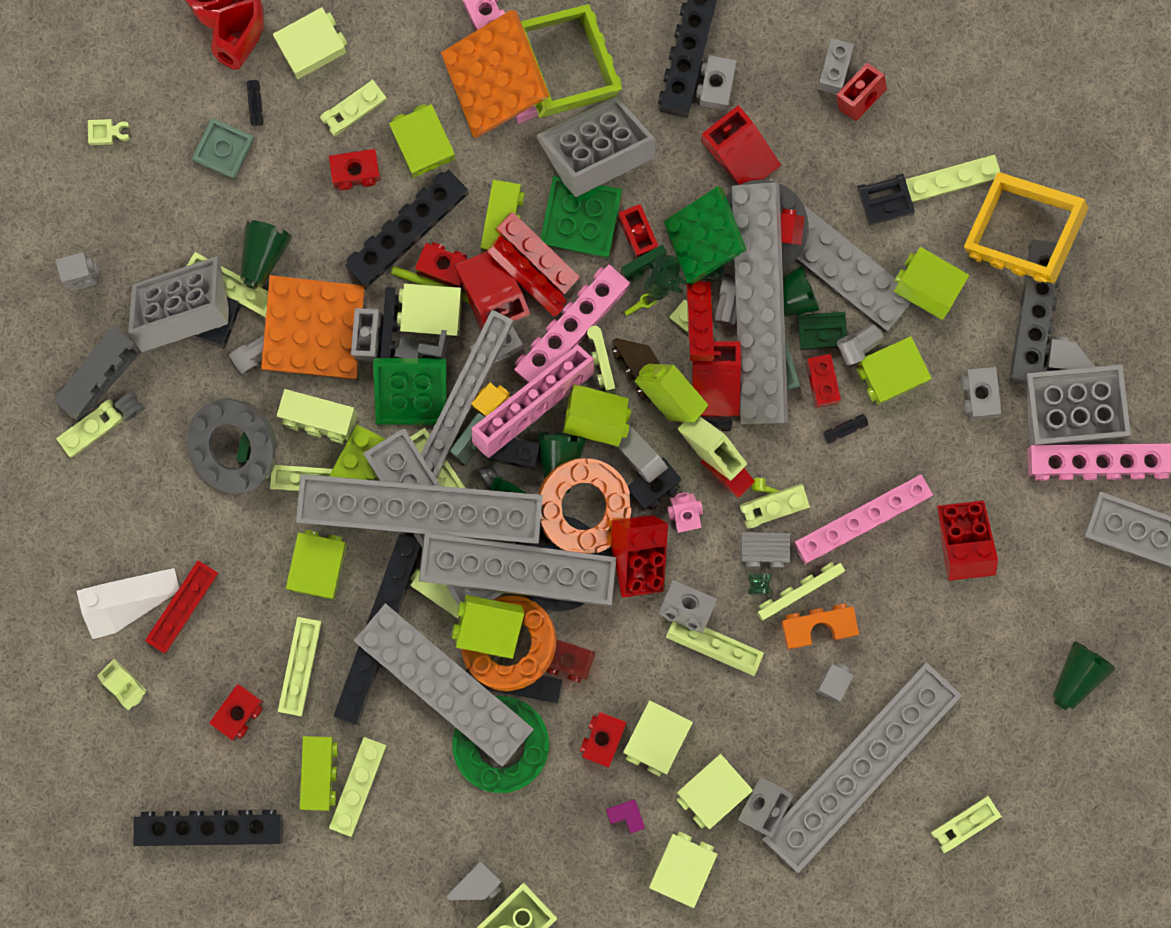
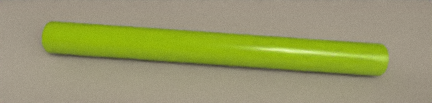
[391,266,470,304]

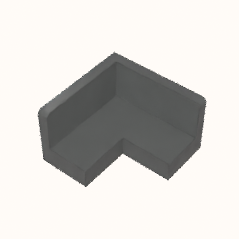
[395,330,447,359]

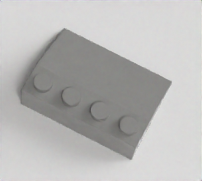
[537,96,655,197]
[128,256,229,352]
[1027,365,1131,446]

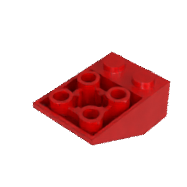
[701,105,781,185]
[454,251,530,331]
[691,341,741,417]
[937,500,998,581]
[611,515,668,598]

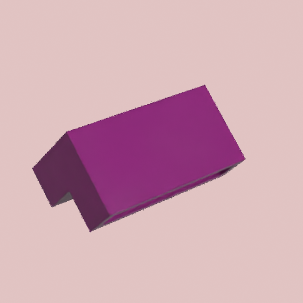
[605,799,645,833]

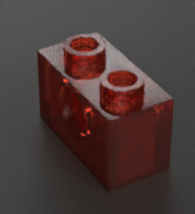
[545,640,596,683]

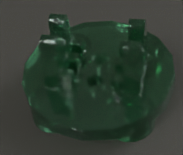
[644,255,687,300]

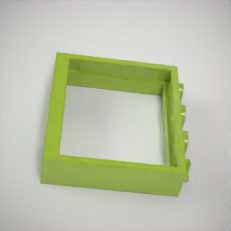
[521,4,622,118]

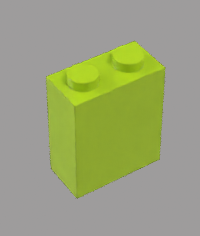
[389,104,456,178]
[893,246,969,320]
[856,336,932,405]
[635,364,709,423]
[563,384,631,447]
[286,530,347,600]
[451,594,524,659]

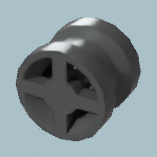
[115,392,145,421]
[479,461,507,489]

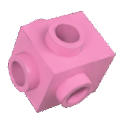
[667,492,703,533]

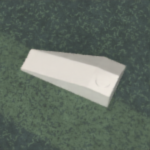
[77,568,179,639]

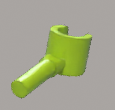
[624,292,657,316]
[752,478,780,493]

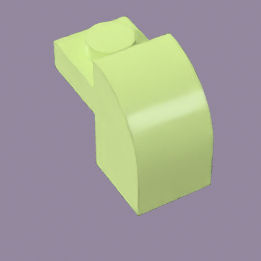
[97,659,146,710]

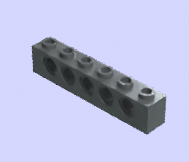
[1009,239,1060,384]

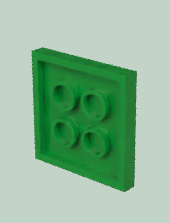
[540,176,622,259]
[664,186,747,284]
[373,358,447,425]

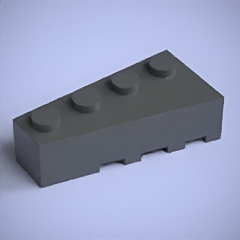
[53,325,141,422]

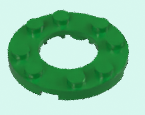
[452,696,549,793]

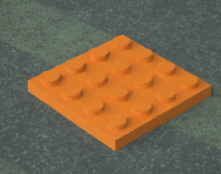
[441,10,550,137]
[261,275,364,380]

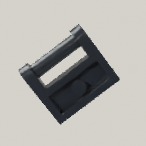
[857,173,915,226]

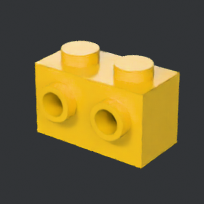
[471,383,510,417]

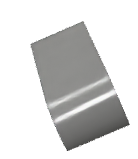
[617,426,668,483]

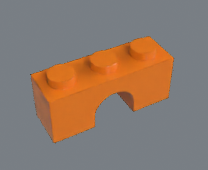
[781,603,859,650]

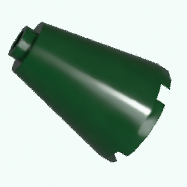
[240,220,292,289]
[783,266,819,317]
[539,432,586,493]
[1053,641,1115,710]

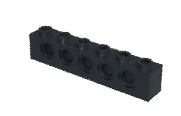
[658,0,717,118]
[345,169,469,289]
[133,809,283,846]

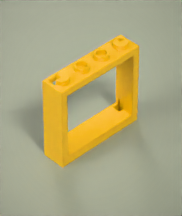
[964,172,1089,284]

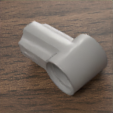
[715,276,737,326]
[837,325,883,365]
[229,335,264,376]

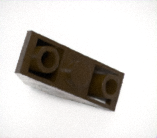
[611,338,660,404]

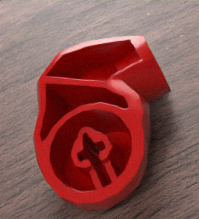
[185,0,264,70]

